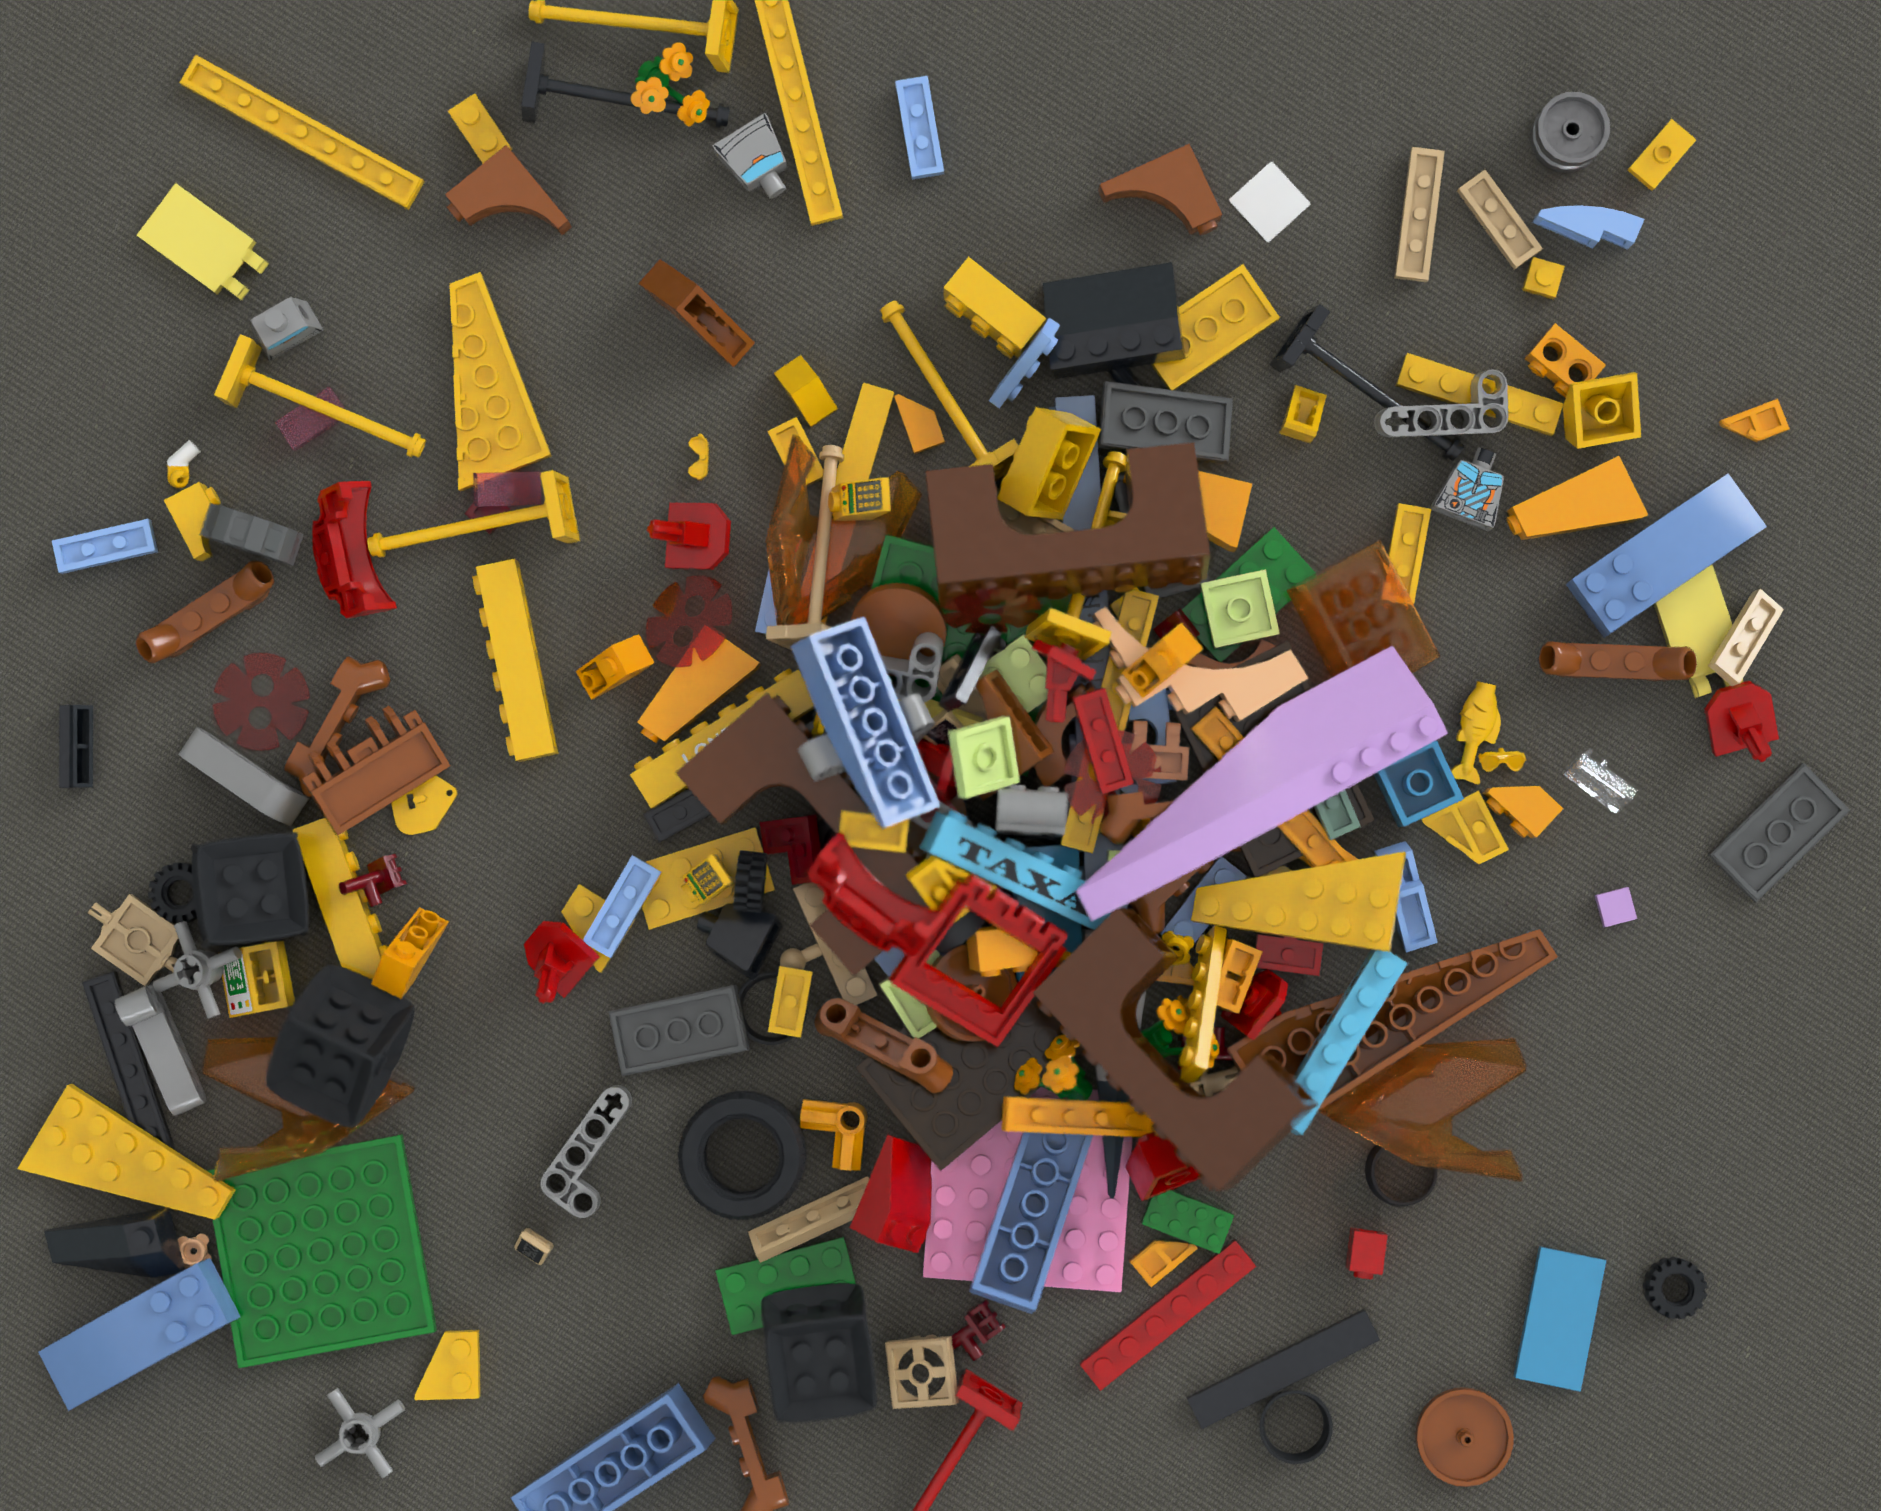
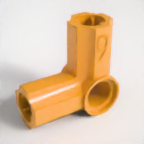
[800,1099,868,1171]

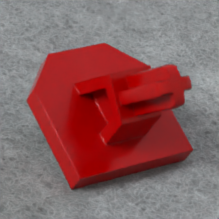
[647,503,731,570]
[1031,639,1097,723]
[1704,681,1779,762]
[915,738,958,804]
[524,921,600,1004]
[1220,969,1288,1041]

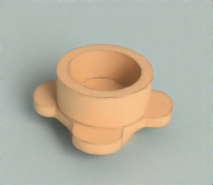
[178,1233,212,1269]

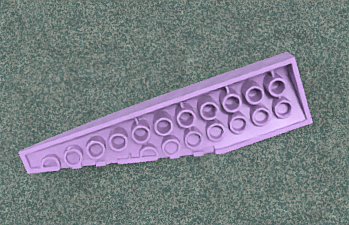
[1076,646,1448,921]

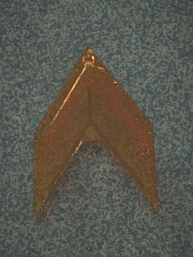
[765,435,922,648]
[202,1037,415,1182]
[1318,1038,1527,1182]

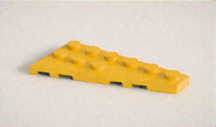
[450,272,552,491]
[1191,851,1406,952]
[17,1084,235,1220]

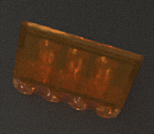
[1286,540,1440,677]

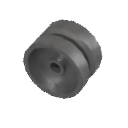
[1530,92,1610,173]

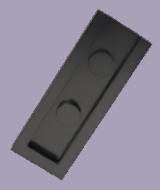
[938,626,1006,712]

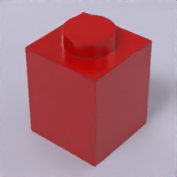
[1345,1227,1388,1279]

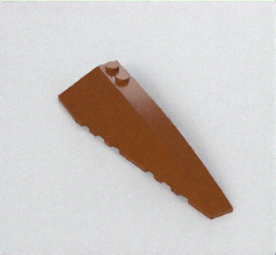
[1227,929,1558,1110]

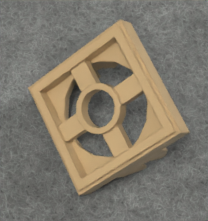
[885,1335,959,1409]

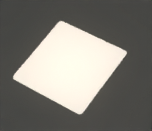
[1229,162,1310,242]

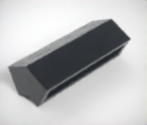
[59,705,93,788]

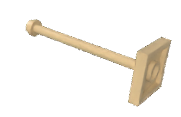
[766,445,844,650]

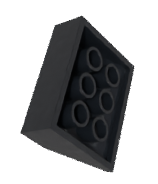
[1043,262,1186,379]

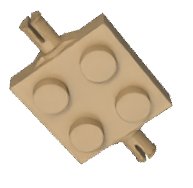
[88,894,179,986]

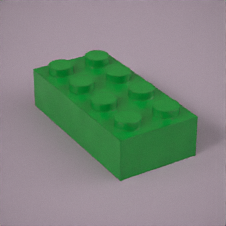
[1141,1190,1234,1254]

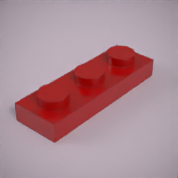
[1071,687,1134,794]

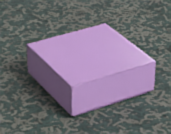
[1594,887,1637,927]

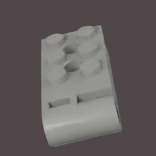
[995,785,1067,838]

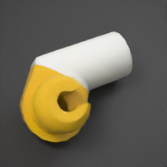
[167,440,201,488]

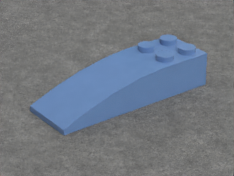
[1566,473,1767,638]
[791,617,940,829]
[969,1132,1093,1314]
[38,1258,241,1411]
[511,1383,716,1511]

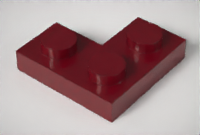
[760,815,821,885]

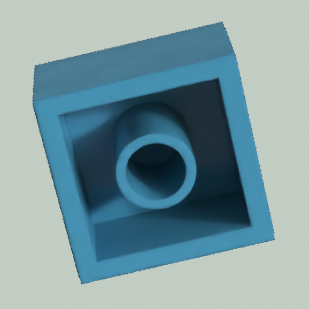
[1373,740,1464,827]

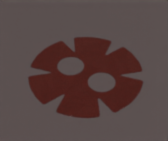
[646,575,732,667]
[942,588,1042,634]
[213,653,310,750]
[1064,730,1161,825]

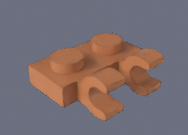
[1122,720,1189,780]

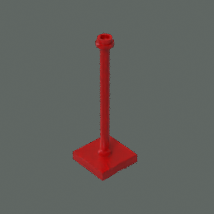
[912,1368,1022,1511]

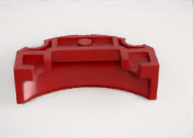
[312,481,397,618]
[808,831,947,957]

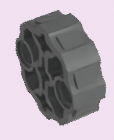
[199,503,304,566]

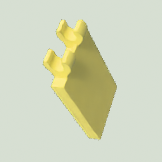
[137,183,269,300]
[1654,565,1743,698]

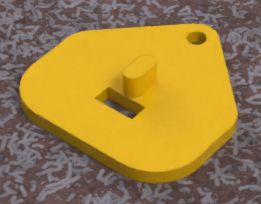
[391,775,457,835]

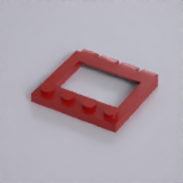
[889,874,1068,1047]

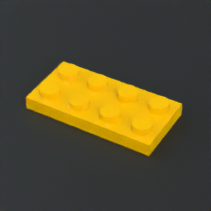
[1151,264,1280,390]
[642,827,775,930]

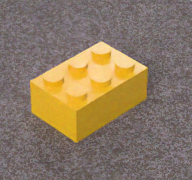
[944,256,1046,359]
[997,407,1101,520]

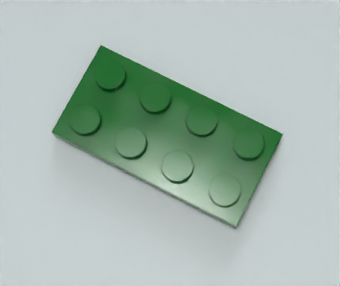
[1182,527,1318,662]
[716,1236,857,1335]

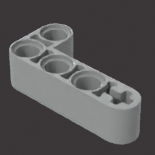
[1374,369,1508,438]
[880,632,944,703]
[798,693,935,781]
[178,726,309,826]
[115,985,207,1116]
[541,1085,632,1218]

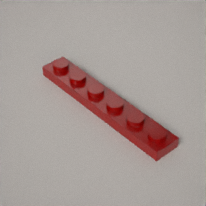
[1079,1239,1256,1391]

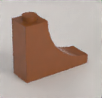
[1098,144,1222,235]
[445,145,572,235]
[638,259,755,367]
[975,670,1054,801]

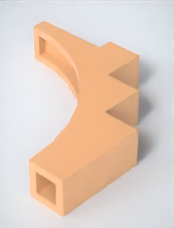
[1092,606,1308,722]

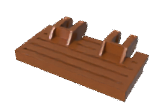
[301,705,450,836]

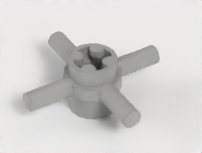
[153,921,242,1019]
[315,1388,405,1478]

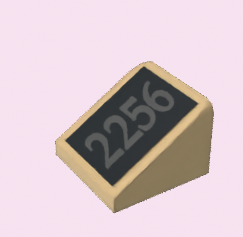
[924,709,964,746]
[514,1228,554,1265]

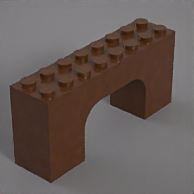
[926,442,1210,610]
[675,693,930,976]
[1033,908,1318,1192]

